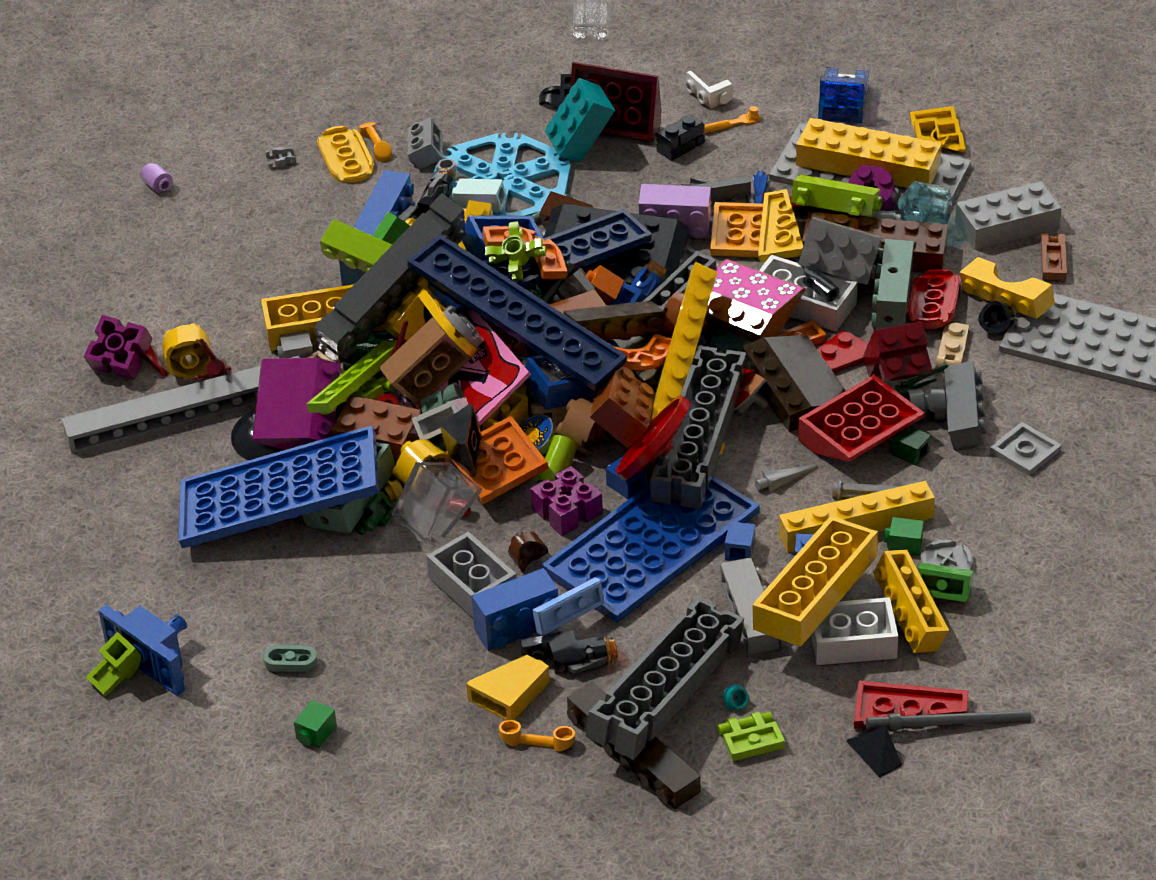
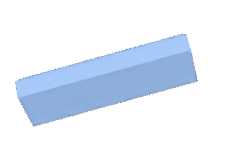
[533,578,605,636]

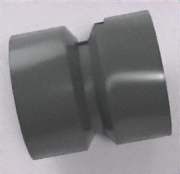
[907,388,946,422]

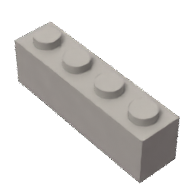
[720,558,779,655]

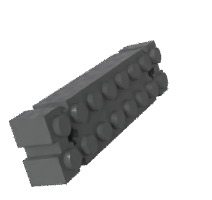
[314,193,466,364]
[650,345,746,509]
[585,597,745,760]

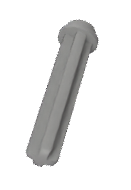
[832,480,898,500]

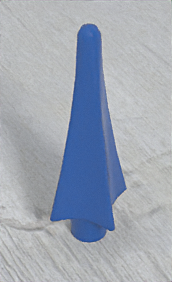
[753,171,769,204]

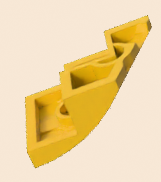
[910,106,966,152]

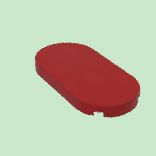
[907,269,961,329]

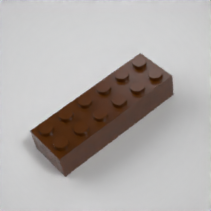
[802,212,948,273]

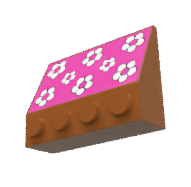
[706,259,805,342]

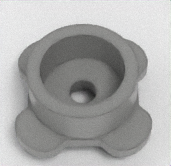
[436,159,459,177]

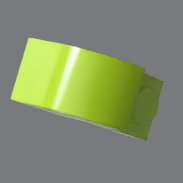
[85,632,141,697]

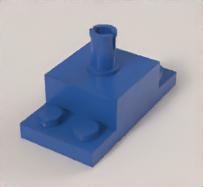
[98,605,187,696]

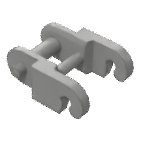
[265,147,297,169]

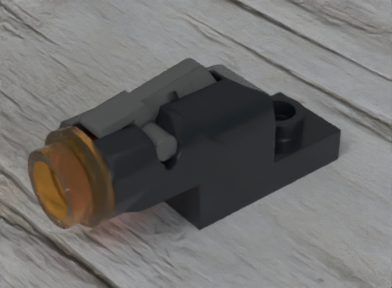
[416,168,456,220]
[520,629,618,674]

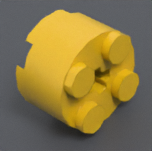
[162,323,212,380]
[392,439,453,497]

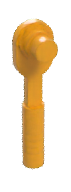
[703,106,761,134]

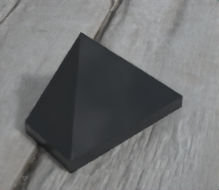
[846,728,902,777]

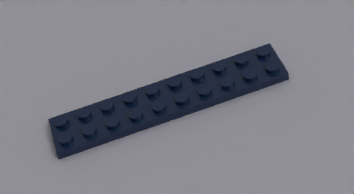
[428,209,652,315]
[407,234,627,391]

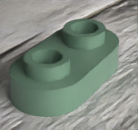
[263,645,318,672]

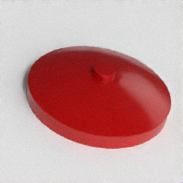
[615,395,690,480]

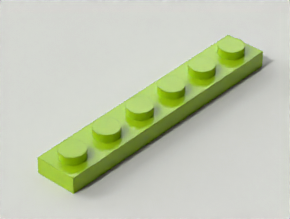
[306,340,404,415]

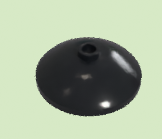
[231,409,284,460]

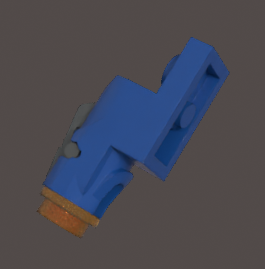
[609,260,667,305]

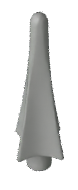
[755,464,818,492]

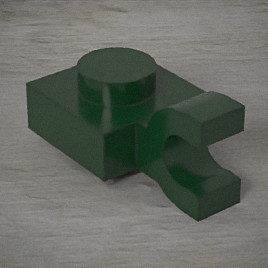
[354,491,397,535]

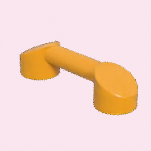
[358,122,392,162]
[499,720,575,751]

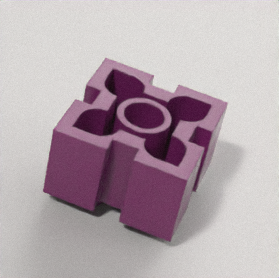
[84,315,153,380]
[530,466,603,536]

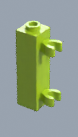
[791,175,882,217]

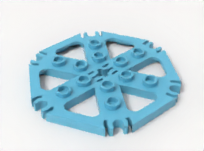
[433,132,571,216]

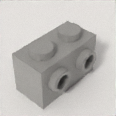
[407,117,443,169]

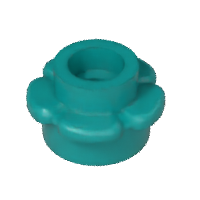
[723,684,749,711]

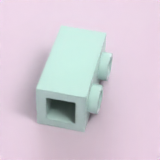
[452,179,507,212]

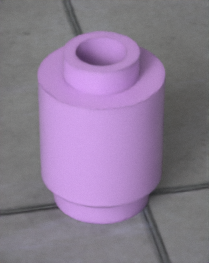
[141,163,173,193]

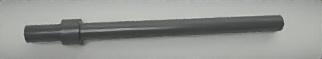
[866,710,1031,730]

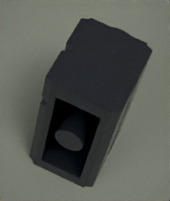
[656,114,705,162]

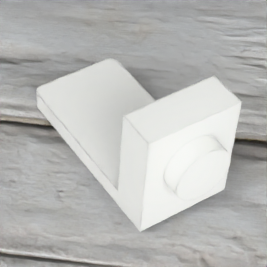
[685,71,732,109]

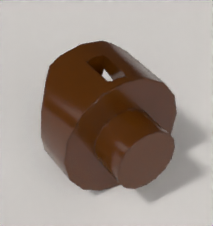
[508,531,548,571]

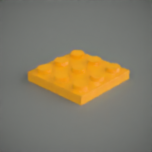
[710,202,763,257]

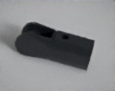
[803,266,839,302]

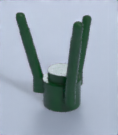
[892,364,948,399]

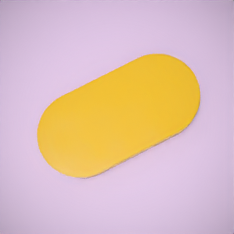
[317,126,374,183]
[418,289,478,357]

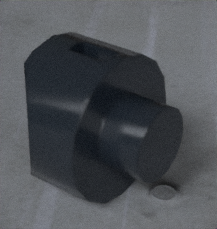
[978,301,1015,334]

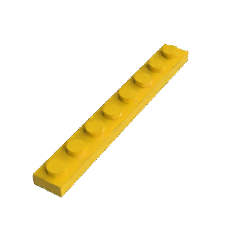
[650,262,717,422]

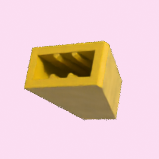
[466,655,550,720]

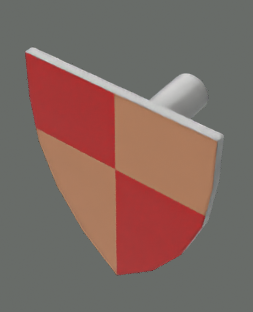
[734,369,769,414]

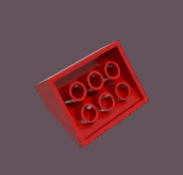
[798,375,925,461]

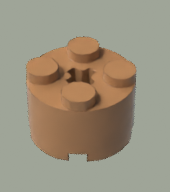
[556,398,607,456]

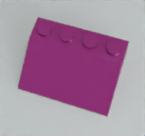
[252,358,341,450]

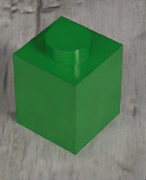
[884,517,924,556]
[294,700,337,748]

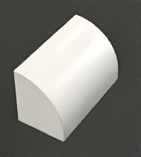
[412,397,468,440]

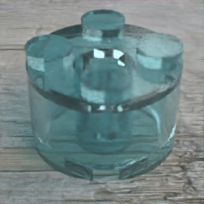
[897,181,952,224]

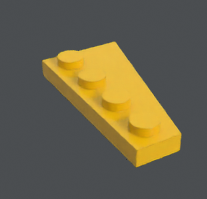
[758,189,803,262]

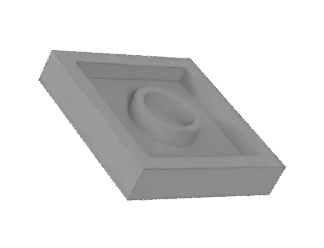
[990,422,1062,476]

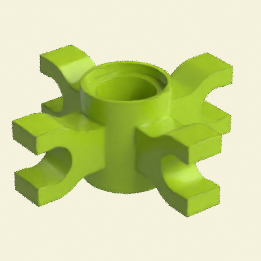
[485,221,546,282]

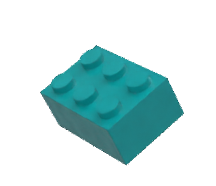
[545,78,615,162]

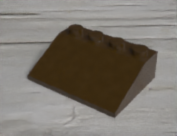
[743,335,846,432]

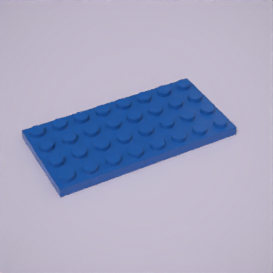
[178,426,379,549]
[542,475,760,623]

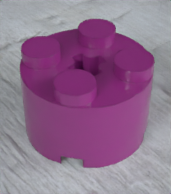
[848,165,897,217]

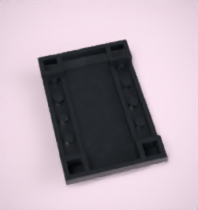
[543,204,689,285]

